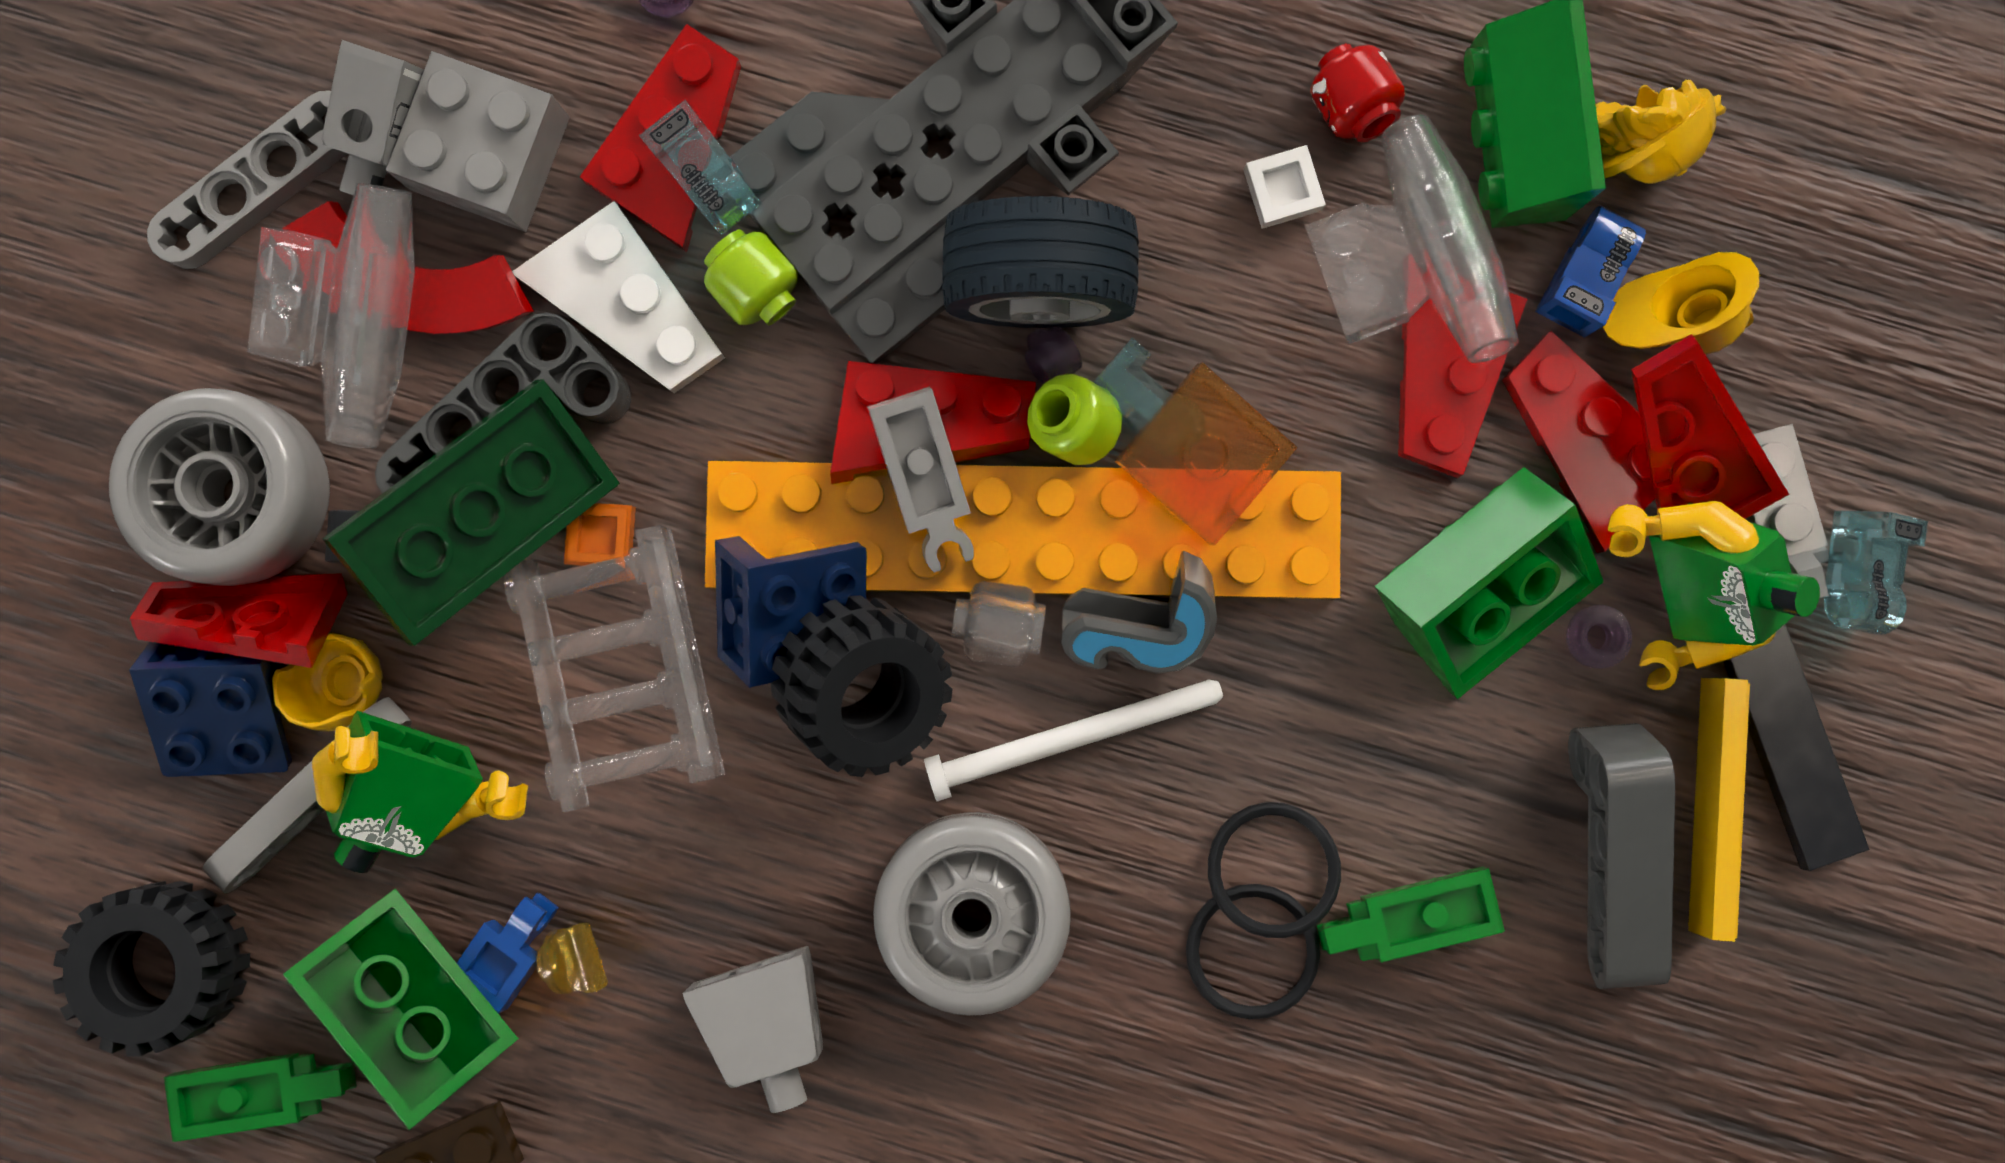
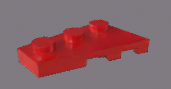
[1502,331,1655,553]

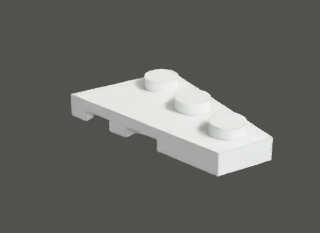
[512,201,725,393]

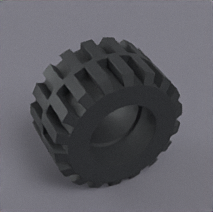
[771,595,953,777]
[53,881,250,1056]

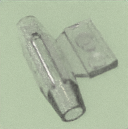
[1305,114,1519,363]
[247,183,415,448]

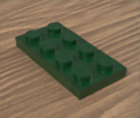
[322,379,620,646]

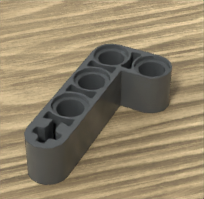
[375,312,632,494]
[1568,723,1675,989]

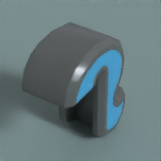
[1061,551,1217,674]

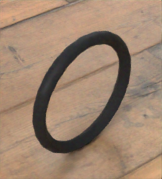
[1208,802,1341,938]
[1186,884,1320,1019]

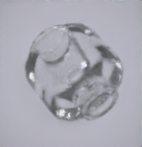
[951,580,1046,668]

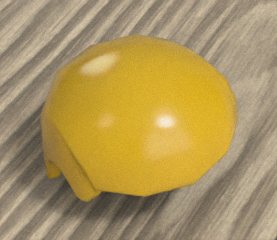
[272,633,383,731]

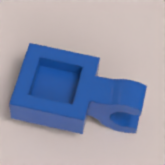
[457,893,559,1014]

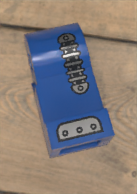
[1535,205,1646,338]

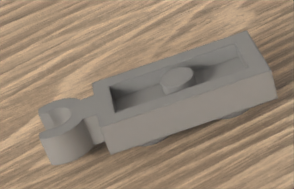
[867,387,974,572]

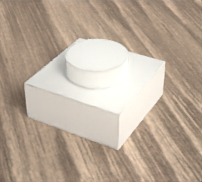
[1243,145,1326,229]

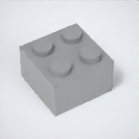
[386,51,570,232]

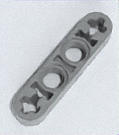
[147,91,348,269]
[202,697,412,893]

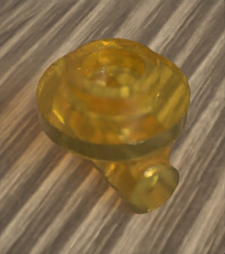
[536,923,608,994]

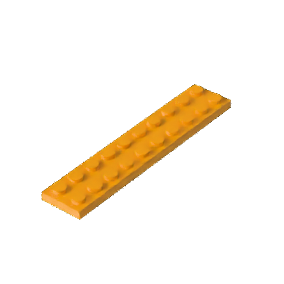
[705,461,1341,599]

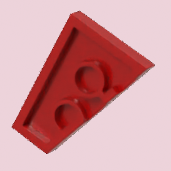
[580,24,742,252]
[1398,255,1528,478]
[1631,334,1790,519]
[830,361,1036,484]
[130,573,348,668]

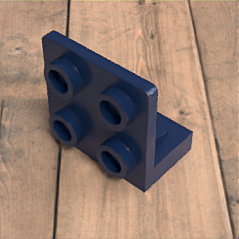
[715,536,867,688]
[129,642,292,777]

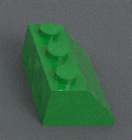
[1464,0,1606,228]
[1375,467,1604,699]
[283,889,518,1131]

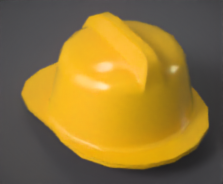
[1603,252,1759,355]

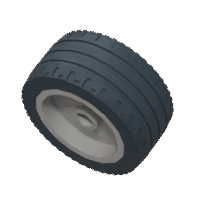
[942,196,1139,328]

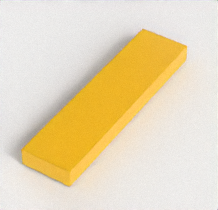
[1688,678,1750,942]

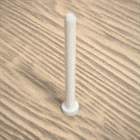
[924,680,1223,802]

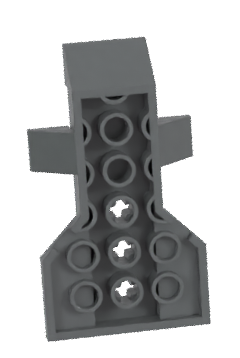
[714,0,1178,364]

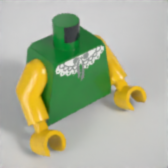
[1608,501,1820,690]
[312,711,528,873]

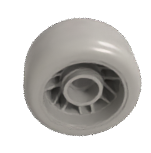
[109,388,330,586]
[873,812,1071,1016]

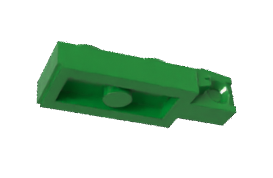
[1316,866,1505,962]
[164,1052,357,1142]

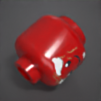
[1310,44,1405,143]

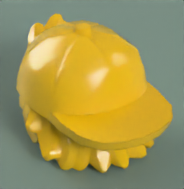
[1596,80,1726,184]

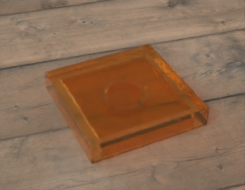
[1115,362,1298,546]

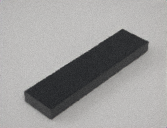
[1723,624,1870,871]

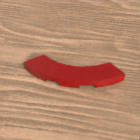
[277,201,534,334]

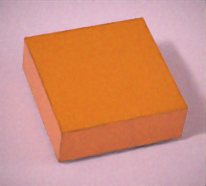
[564,503,636,569]

